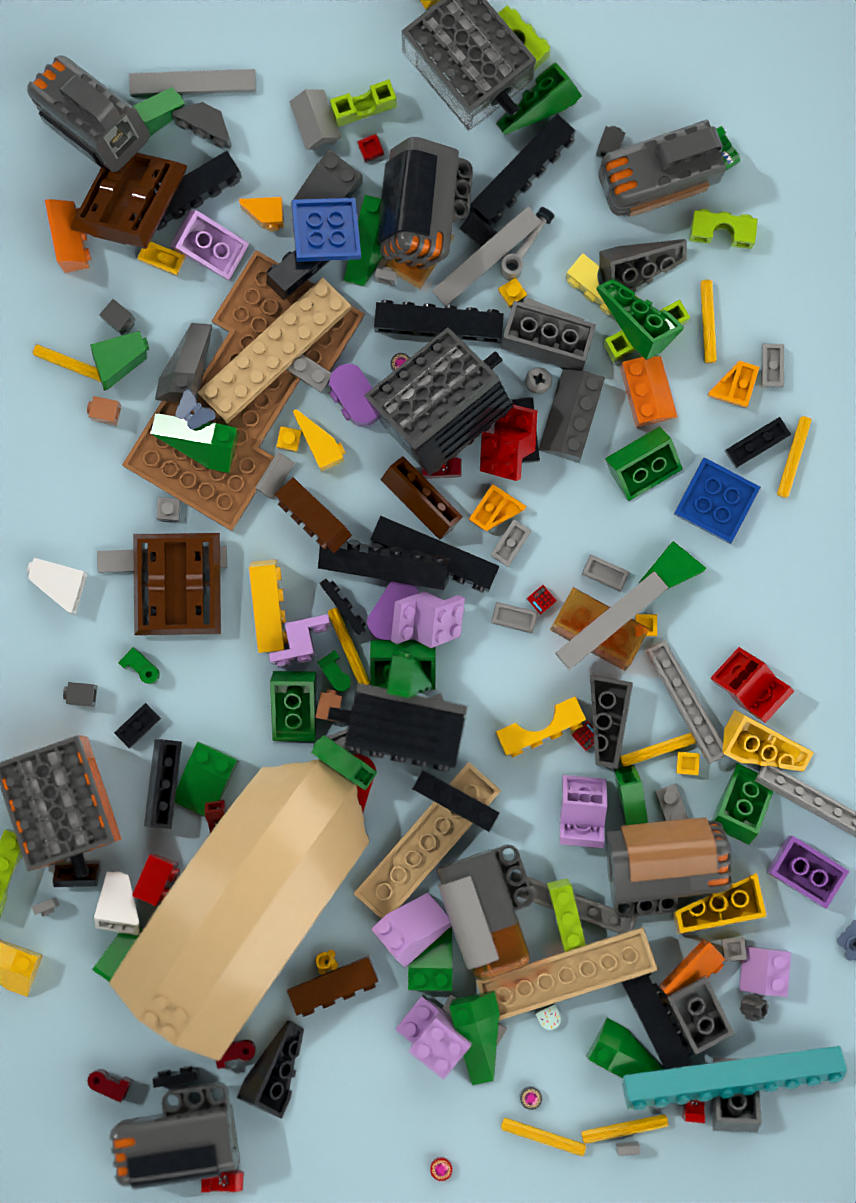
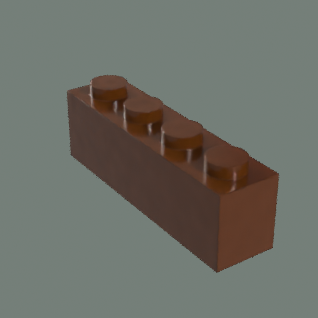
[380,456,463,540]
[275,477,352,553]
[287,956,379,1017]

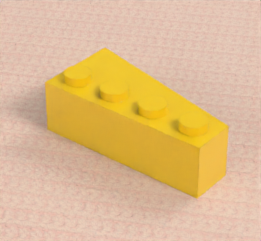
[249,559,289,653]
[673,873,767,935]

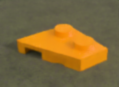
[707,361,760,408]
[469,484,527,532]

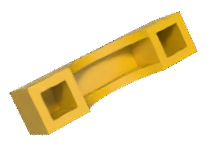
[495,696,586,758]

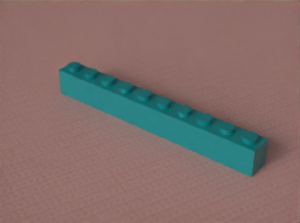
[622,1046,848,1110]

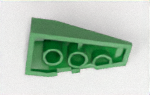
[496,62,582,135]
[343,195,383,287]
[596,279,684,360]
[150,413,239,474]
[387,650,431,698]
[449,990,500,1085]
[586,1018,664,1079]

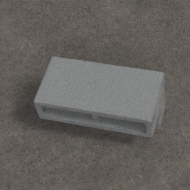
[289,89,341,150]

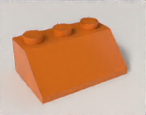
[45,199,92,273]
[620,356,677,428]
[659,939,725,996]

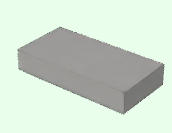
[256,452,295,499]
[581,554,630,592]
[491,602,538,633]

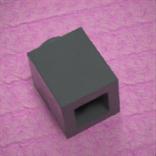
[596,126,626,158]
[99,299,136,335]
[63,682,98,707]

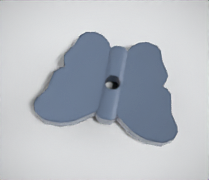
[175,389,216,430]
[837,920,856,961]

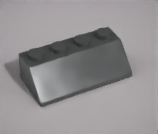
[500,301,596,371]
[539,370,605,463]

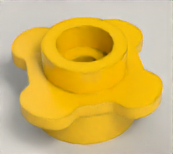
[315,950,338,975]

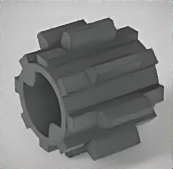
[740,993,769,1022]

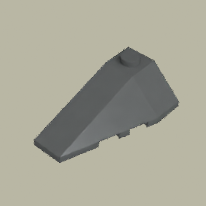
[599,239,687,292]
[155,323,213,402]

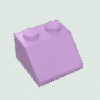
[739,946,791,997]

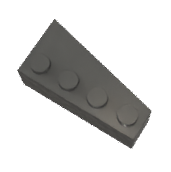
[590,675,633,770]

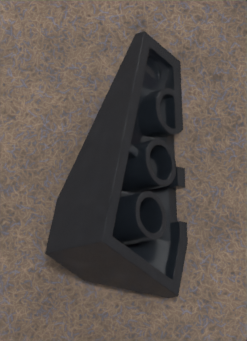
[236,1020,304,1119]

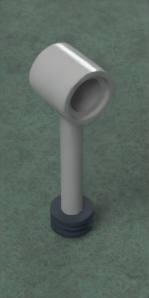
[501,207,555,280]

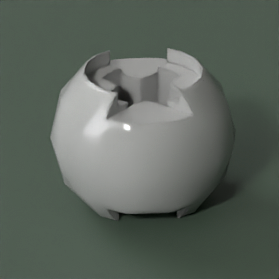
[525,367,552,394]

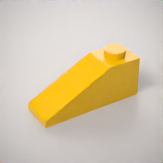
[293,409,346,472]

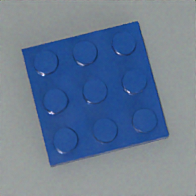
[291,198,361,262]
[674,457,761,544]

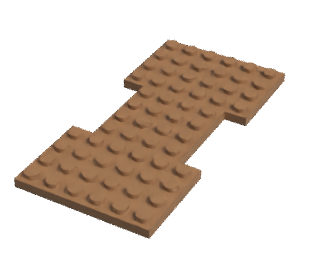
[122,250,365,531]

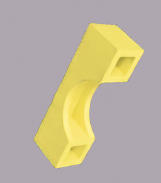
[565,253,640,322]

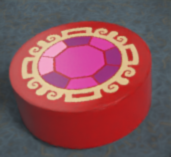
[430,1157,452,1181]

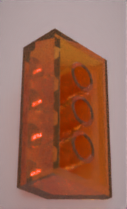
[550,587,649,671]

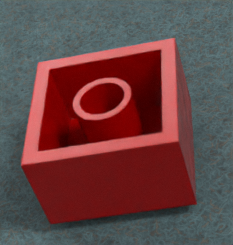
[132,853,180,906]

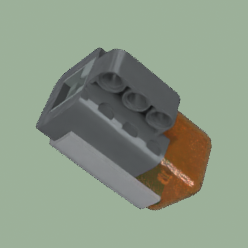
[436,844,534,981]

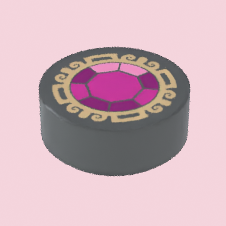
[390,353,410,371]
[520,1086,542,1110]

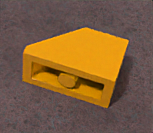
[239,197,284,231]

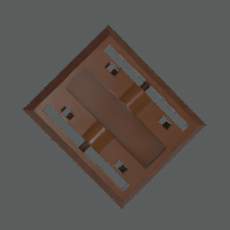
[71,152,187,249]
[133,533,221,635]

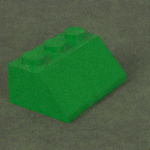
[605,426,683,502]
[370,640,436,690]

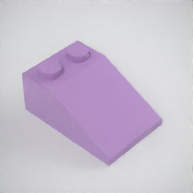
[169,210,250,280]
[371,893,451,967]

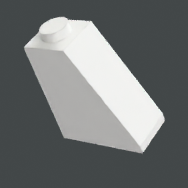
[27,558,87,615]
[94,871,140,936]

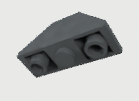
[172,102,232,149]

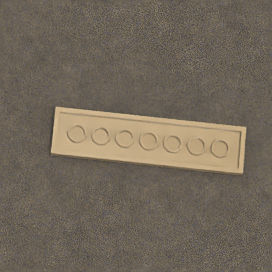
[198,277,352,424]
[353,762,501,919]
[476,927,658,1020]

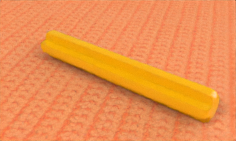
[700,280,717,363]
[32,344,101,382]
[777,416,812,498]
[328,607,370,685]
[620,733,696,767]
[581,1114,668,1144]
[501,1118,586,1156]

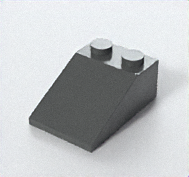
[290,149,363,204]
[667,976,734,1055]
[712,1057,761,1133]

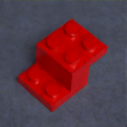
[480,404,538,481]
[710,647,794,723]

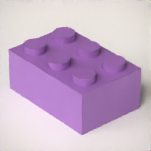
[766,835,850,909]

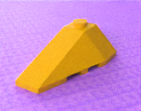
[722,710,814,771]
[0,939,43,997]

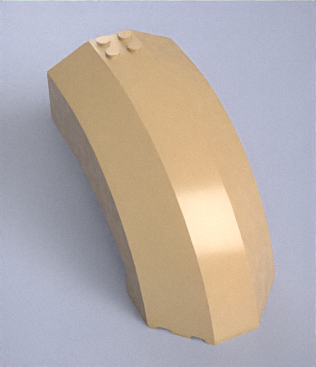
[109,759,369,1061]

